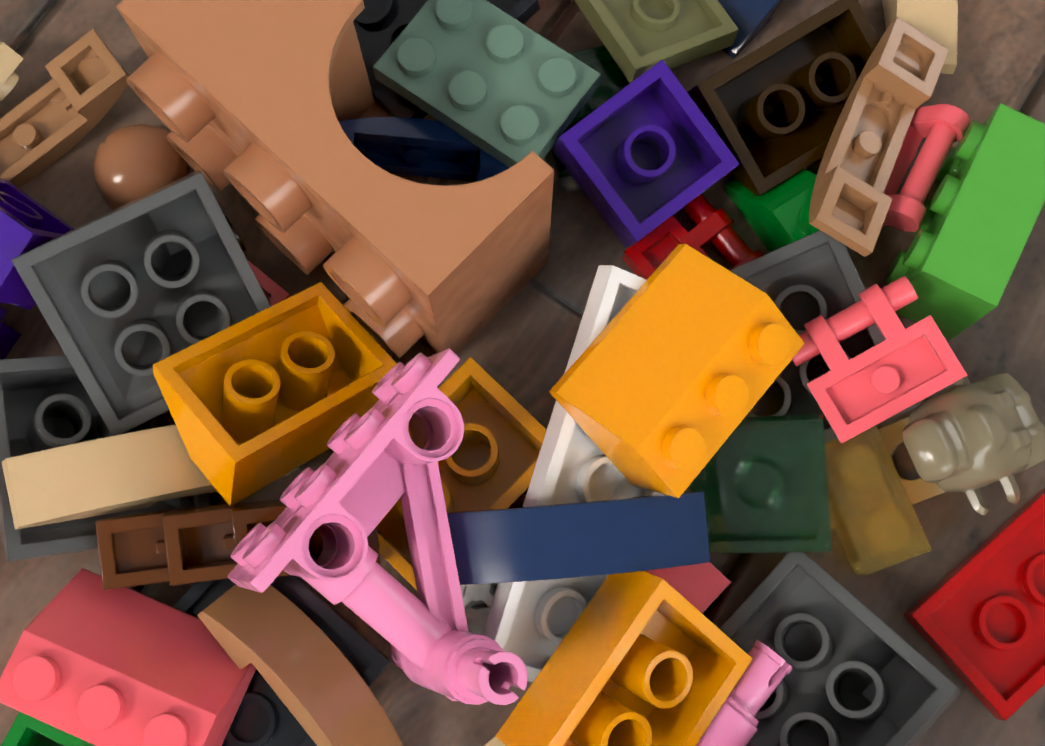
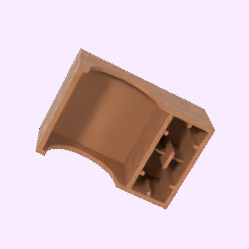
[116,0,554,360]

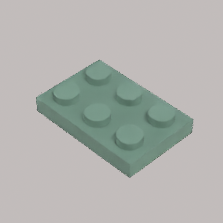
[373,0,601,168]

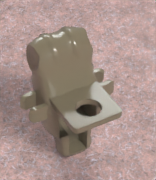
[866,373,1045,516]

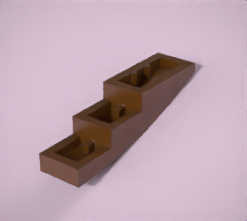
[95,499,381,590]

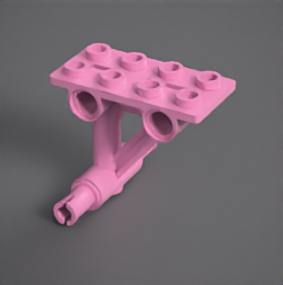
[227,348,528,705]

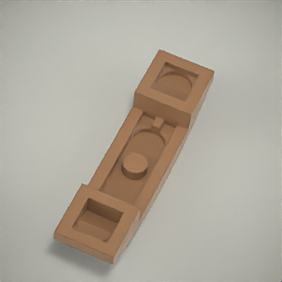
[809,17,949,257]
[0,29,129,188]
[197,584,403,746]

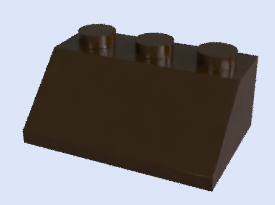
[687,0,880,197]

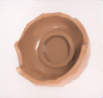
[93,123,189,210]

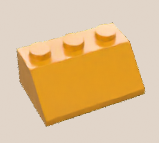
[549,244,805,498]
[153,282,397,507]

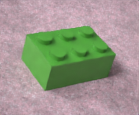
[884,103,1045,340]

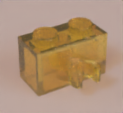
[782,425,932,576]

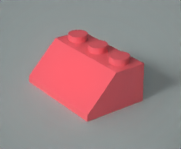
[0,568,256,746]

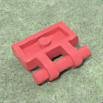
[792,275,967,444]

